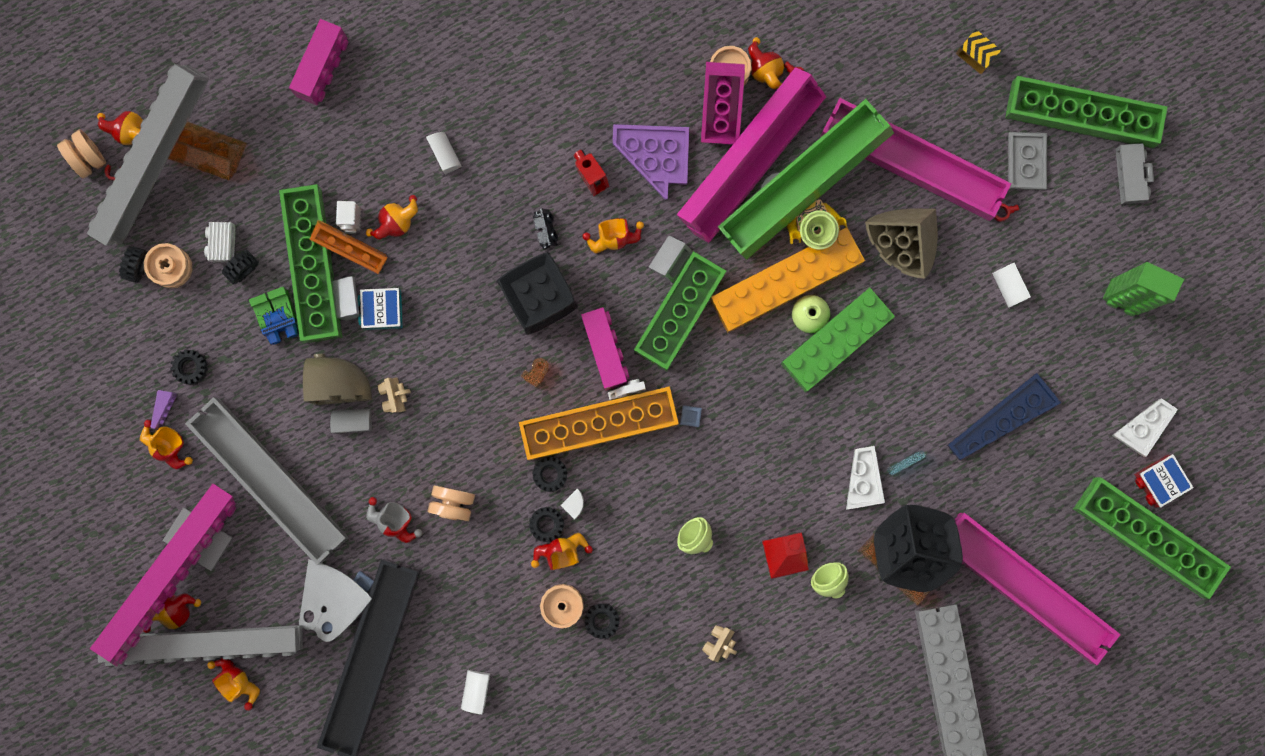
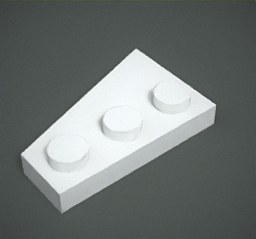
[1112,399,1178,457]
[846,446,885,510]

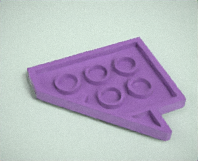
[613,124,689,200]

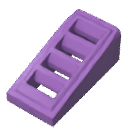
[151,390,177,429]

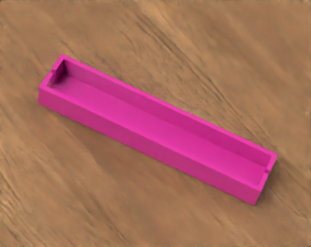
[677,67,826,243]
[820,98,1012,221]
[90,484,236,667]
[955,513,1121,665]

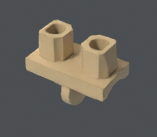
[378,378,411,413]
[702,626,737,662]

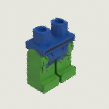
[249,287,299,345]

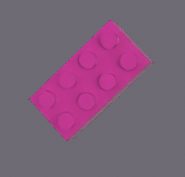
[289,19,348,106]
[701,62,745,144]
[581,308,629,391]

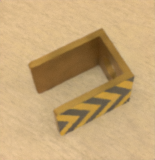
[956,29,1001,74]

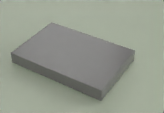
[1008,132,1047,190]
[162,508,233,571]

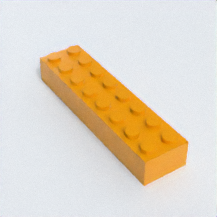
[710,228,865,333]
[519,386,679,461]

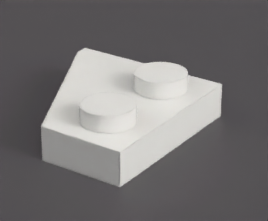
[608,379,646,400]

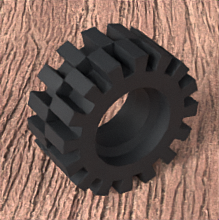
[119,246,148,283]
[222,250,259,285]
[170,350,208,385]
[532,457,568,492]
[529,507,564,542]
[584,603,619,639]

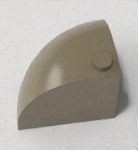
[865,208,938,279]
[303,354,372,405]

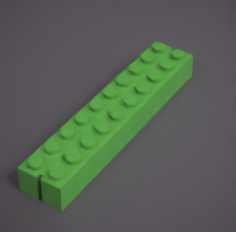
[718,99,894,260]

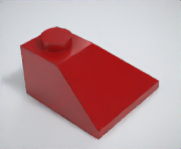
[762,532,809,579]

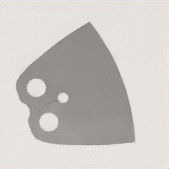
[299,559,372,642]

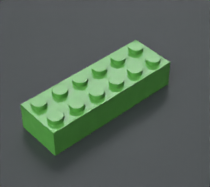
[634,251,726,372]
[1103,262,1184,316]
[781,287,895,393]

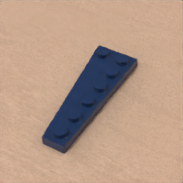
[947,373,1061,460]

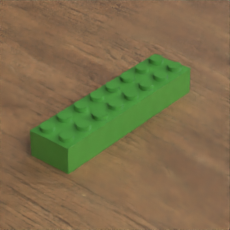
[1005,76,1167,148]
[279,184,343,343]
[1073,477,1231,599]

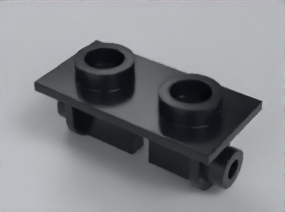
[533,208,558,249]

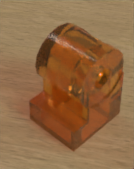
[521,358,549,388]

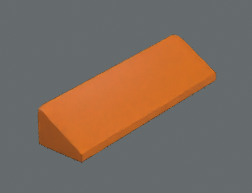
[310,220,387,274]

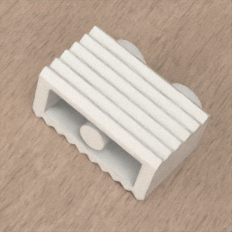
[336,201,362,234]
[204,222,236,263]

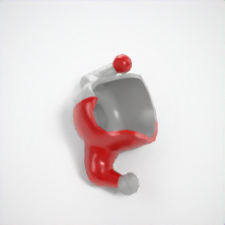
[366,497,422,543]

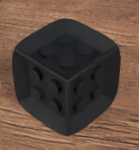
[497,252,578,335]
[874,505,963,592]

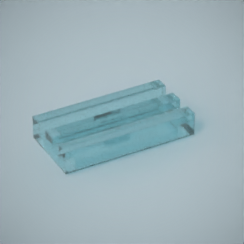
[887,450,926,475]

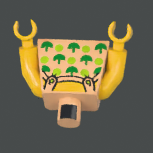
[787,200,847,244]

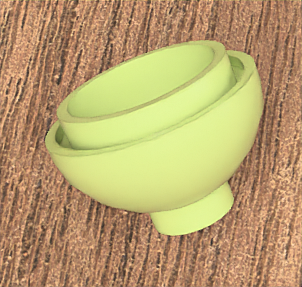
[800,210,839,249]
[792,295,830,333]
[677,517,713,554]
[811,562,849,598]

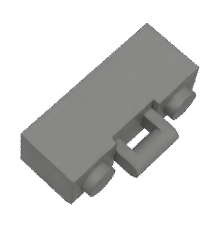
[1116,143,1154,205]

